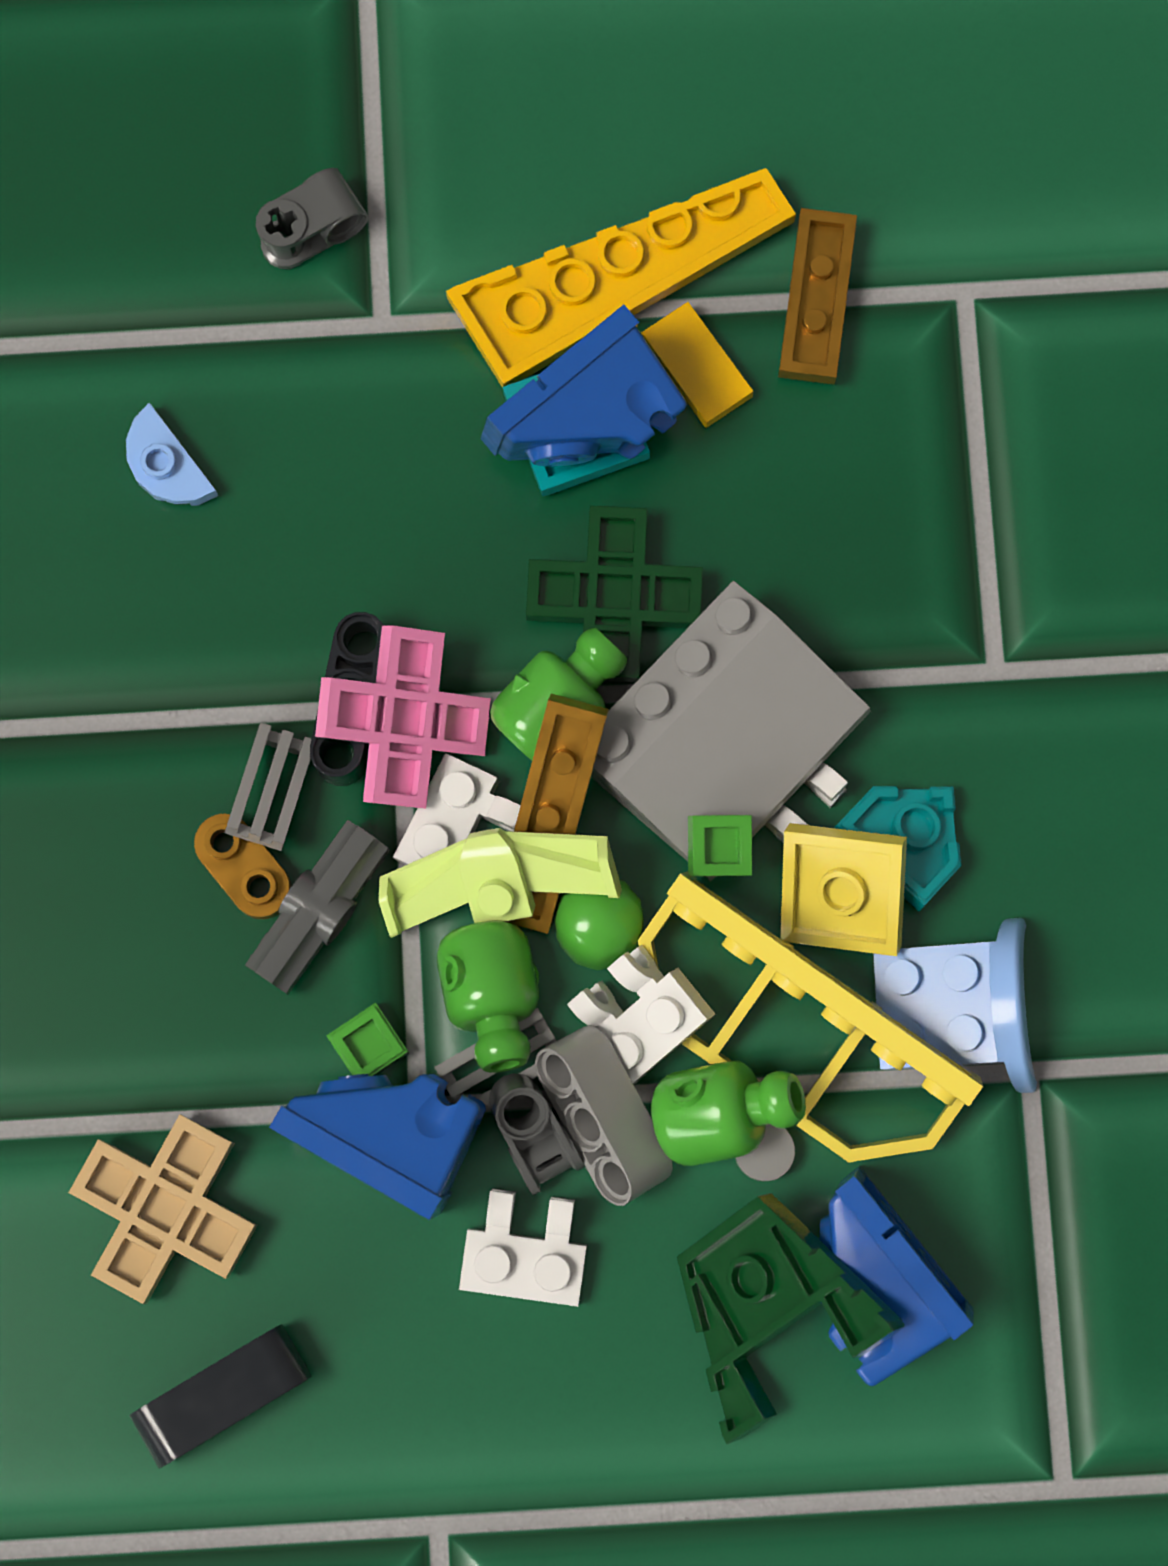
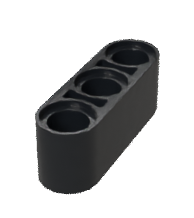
[310,612,383,786]
[129,1324,312,1469]

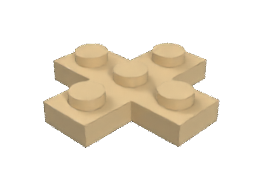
[68,1114,258,1304]

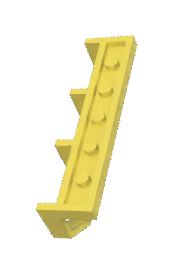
[638,871,983,1163]

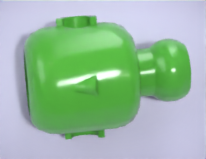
[490,627,628,760]
[437,921,539,1073]
[651,1060,806,1166]

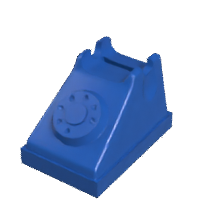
[480,304,687,466]
[269,1074,486,1220]
[818,1166,974,1386]

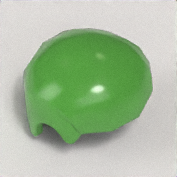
[555,879,644,971]

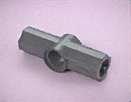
[245,820,390,995]

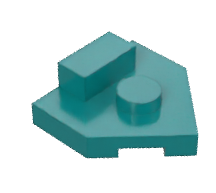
[835,786,961,911]

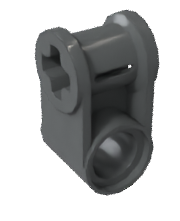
[256,168,369,269]
[489,1073,585,1196]

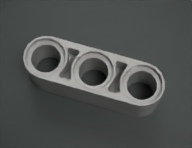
[535,1025,673,1206]

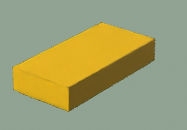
[641,302,753,428]

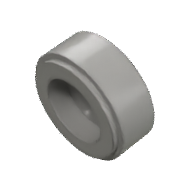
[735,1124,795,1181]

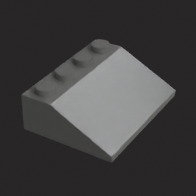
[591,581,871,881]

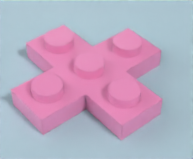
[315,625,491,809]

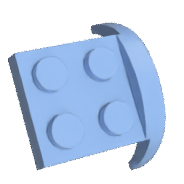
[873,917,1037,1093]

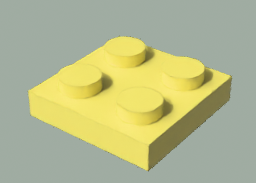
[780,823,907,956]

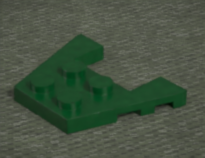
[677,1193,906,1444]

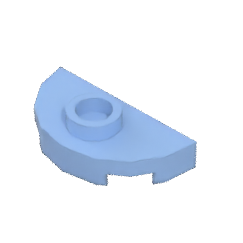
[126,403,219,506]

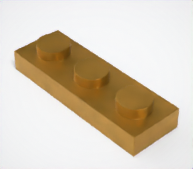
[778,208,857,385]

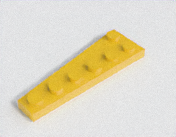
[446,168,796,388]

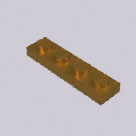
[507,693,609,934]

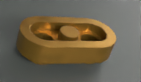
[194,814,292,919]

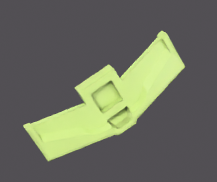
[379,828,622,938]

